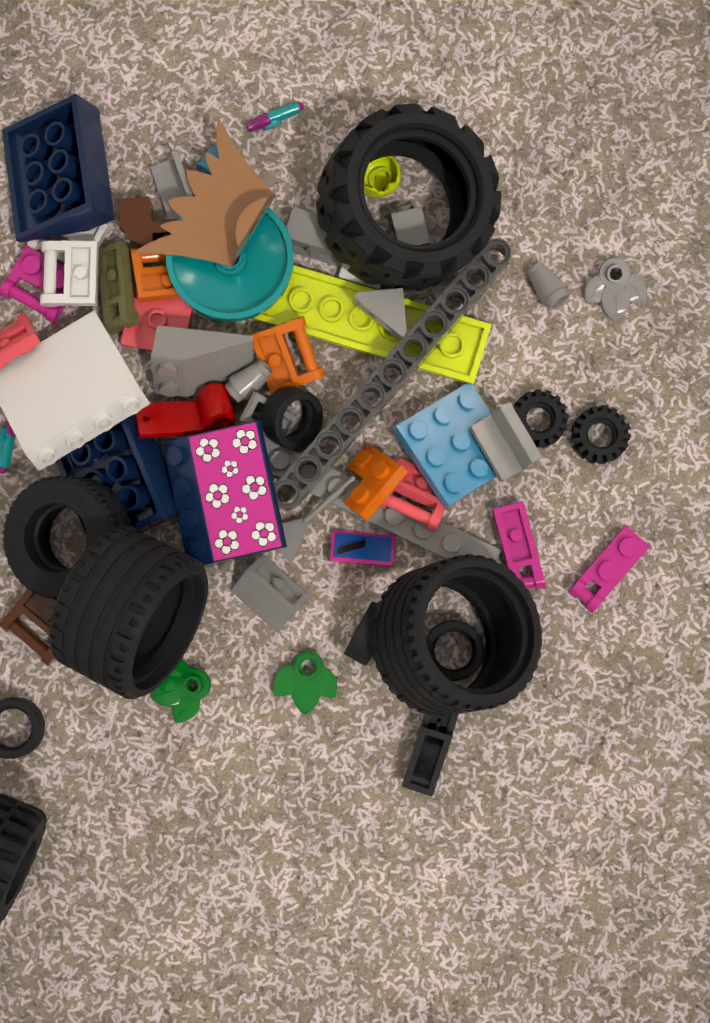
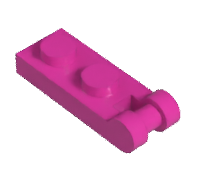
[492,501,546,590]
[568,526,650,613]

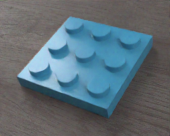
[392,383,497,509]

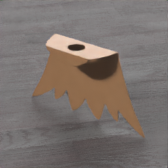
[134,119,276,267]

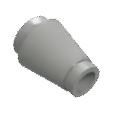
[527,262,571,310]
[225,359,273,404]

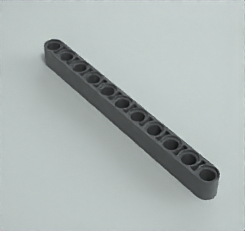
[274,238,511,511]

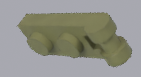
[98,240,140,335]

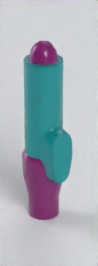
[246,101,304,132]
[0,420,16,474]

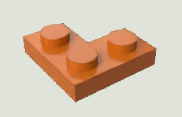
[343,444,408,521]

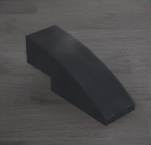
[402,713,459,797]

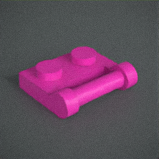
[0,245,66,324]

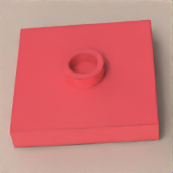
[120,284,194,352]

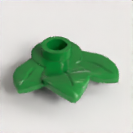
[273,650,337,715]
[150,659,211,723]

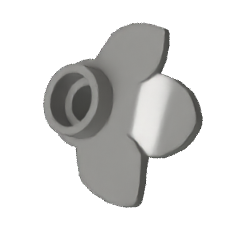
[584,258,647,321]

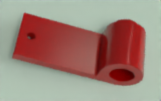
[134,383,236,438]

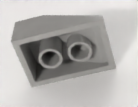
[151,325,254,397]

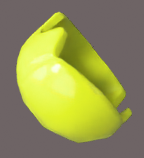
[364,156,401,198]

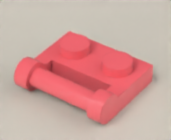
[0,312,41,370]
[380,458,445,532]

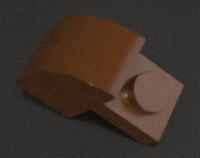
[118,196,179,248]

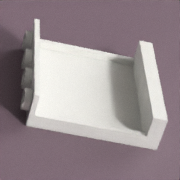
[0,310,150,471]

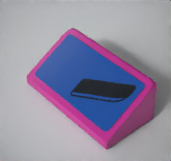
[330,530,396,567]

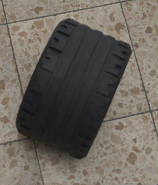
[49,526,208,699]
[370,554,543,716]

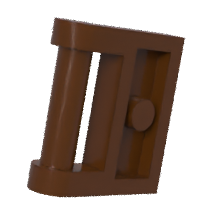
[0,589,56,666]

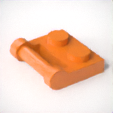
[130,248,180,303]
[250,316,325,394]

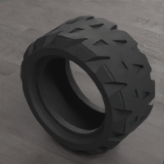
[316,104,502,292]

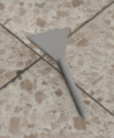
[278,476,356,565]

